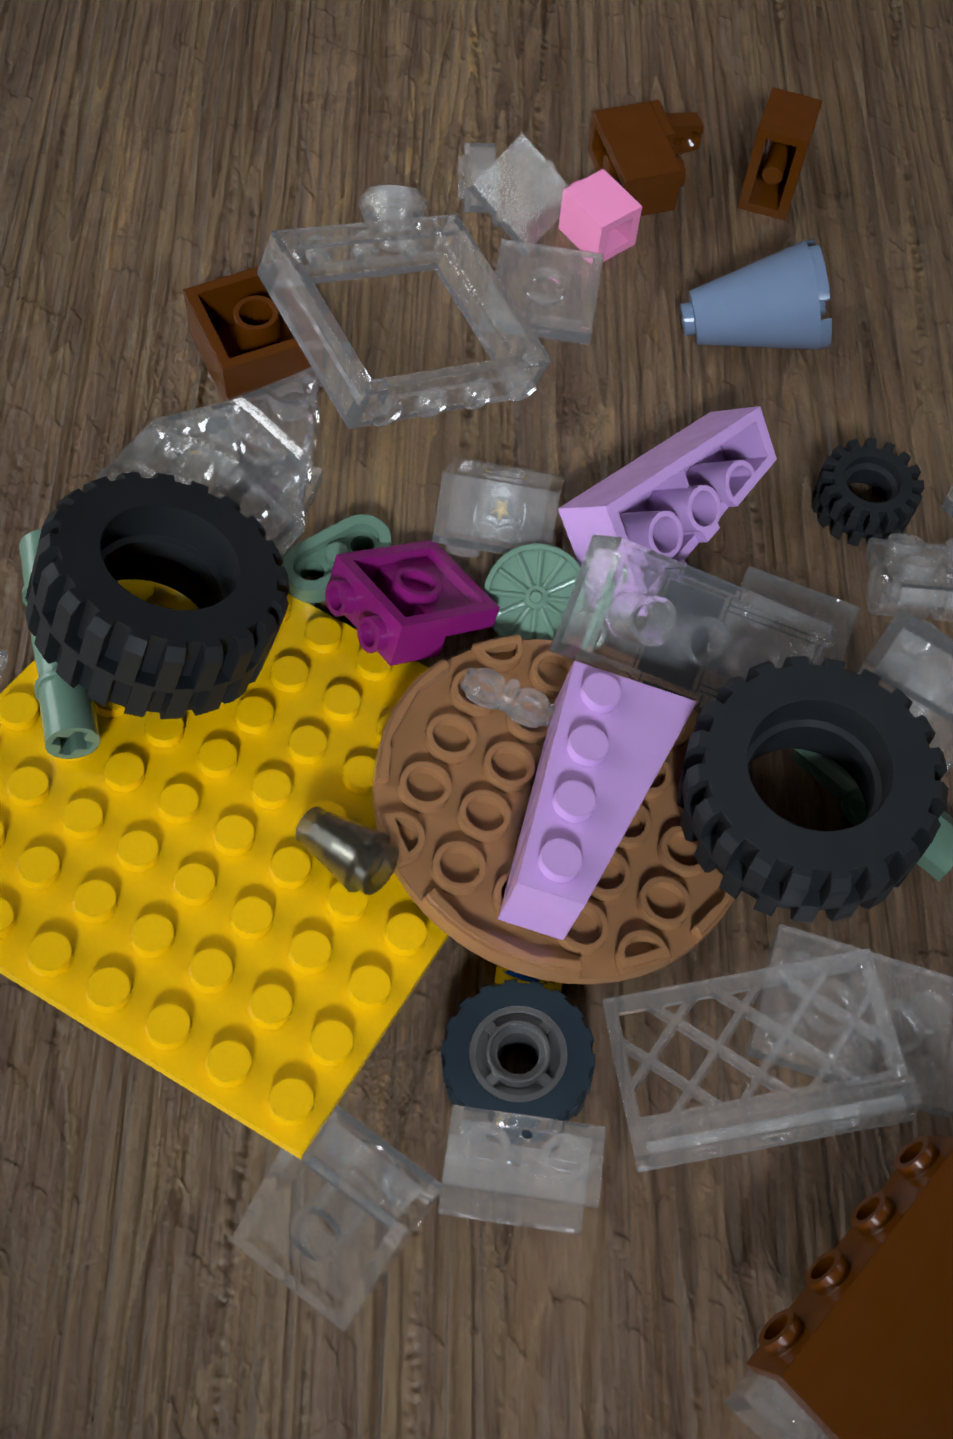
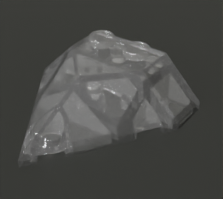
[97,362,326,556]

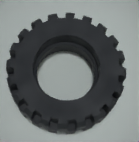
[25,472,290,719]
[677,656,949,923]

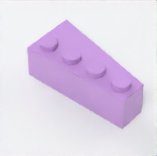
[558,406,777,616]
[498,661,697,940]

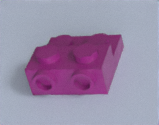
[325,540,500,666]

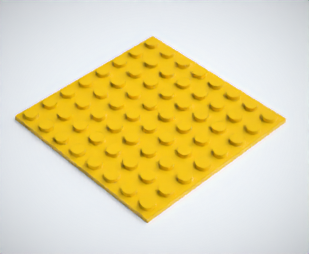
[0,579,449,1160]

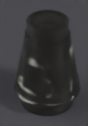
[295,806,399,895]

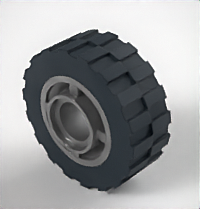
[441,979,596,1145]

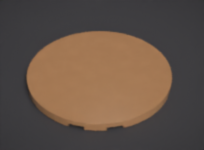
[372,635,734,984]

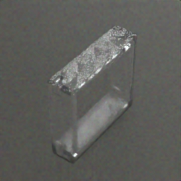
[257,214,551,429]

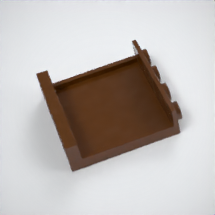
[746,1135,953,1439]

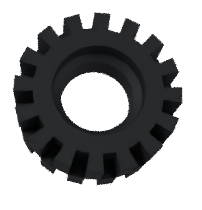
[811,438,924,548]

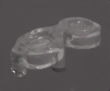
[461,668,556,728]

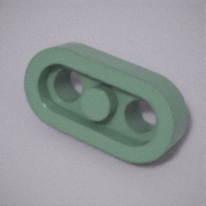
[282,514,391,603]

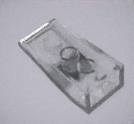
[550,535,834,709]

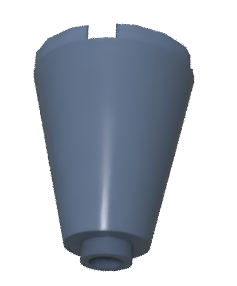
[680,239,832,350]

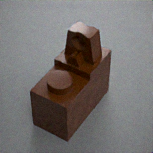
[737,87,823,221]
[588,100,704,216]

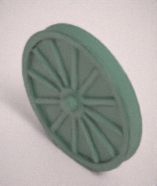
[484,543,591,640]

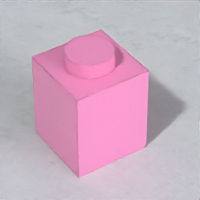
[558,169,642,266]

